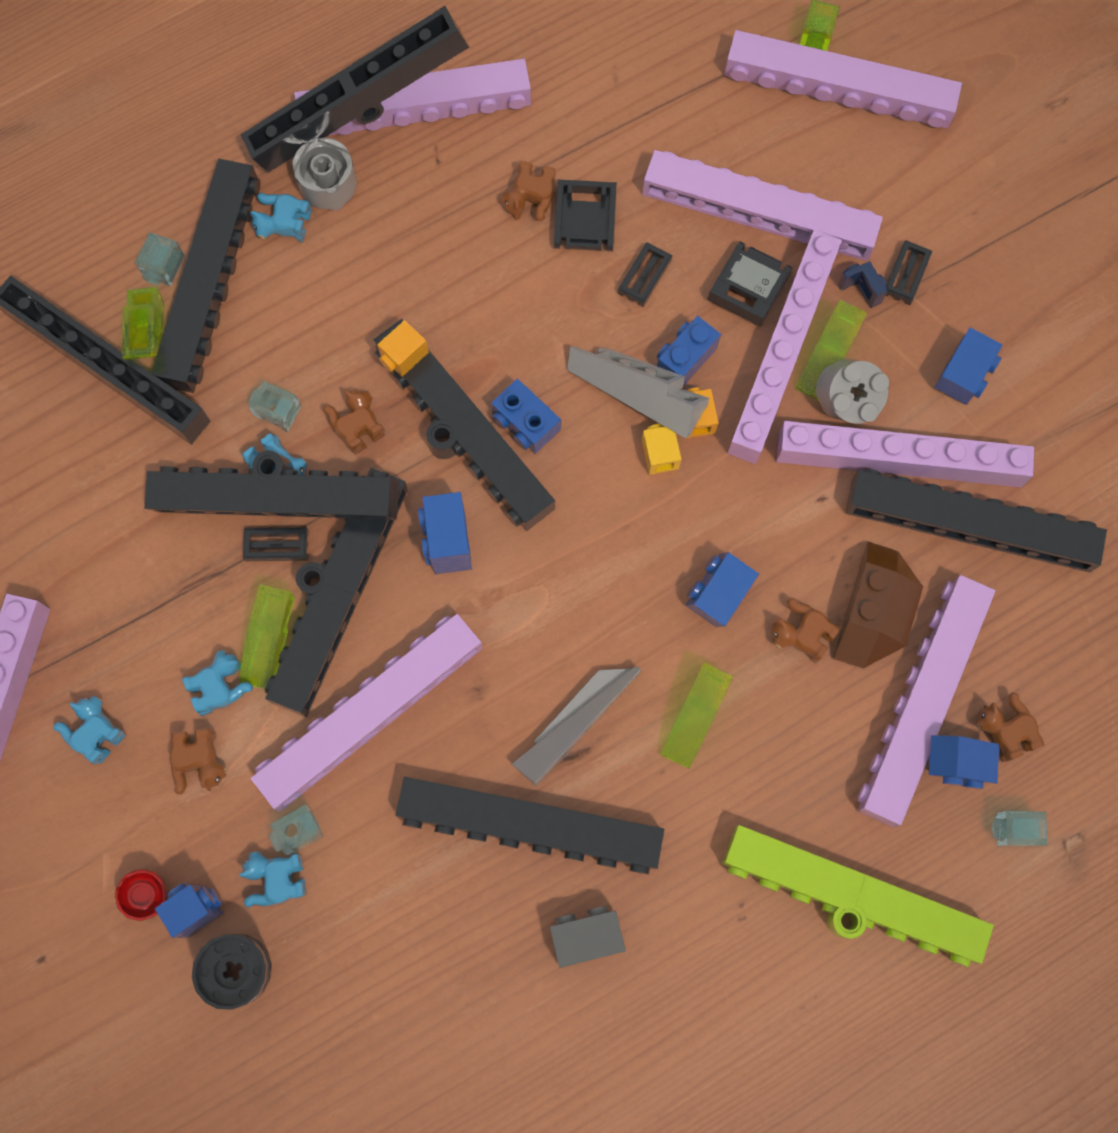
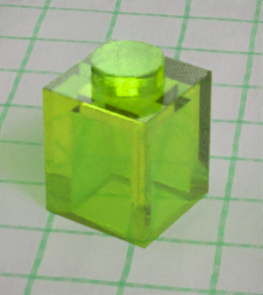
[800,0,840,51]

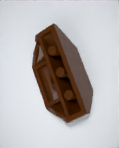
[833,542,923,669]

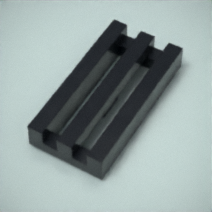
[885,240,932,305]
[617,242,673,307]
[243,528,309,562]

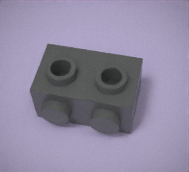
[550,905,626,968]

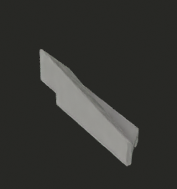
[567,346,709,438]
[512,667,641,787]

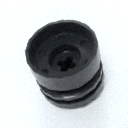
[192,934,272,1010]

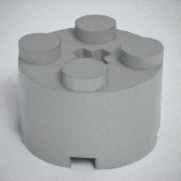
[293,138,357,211]
[816,359,889,424]

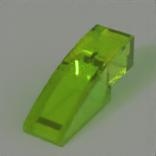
[122,287,164,360]
[795,300,867,400]
[239,584,295,689]
[660,663,734,769]

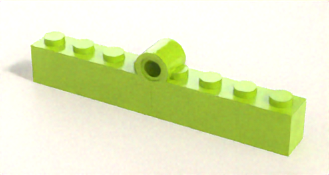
[722,825,994,968]

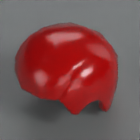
[115,869,168,921]

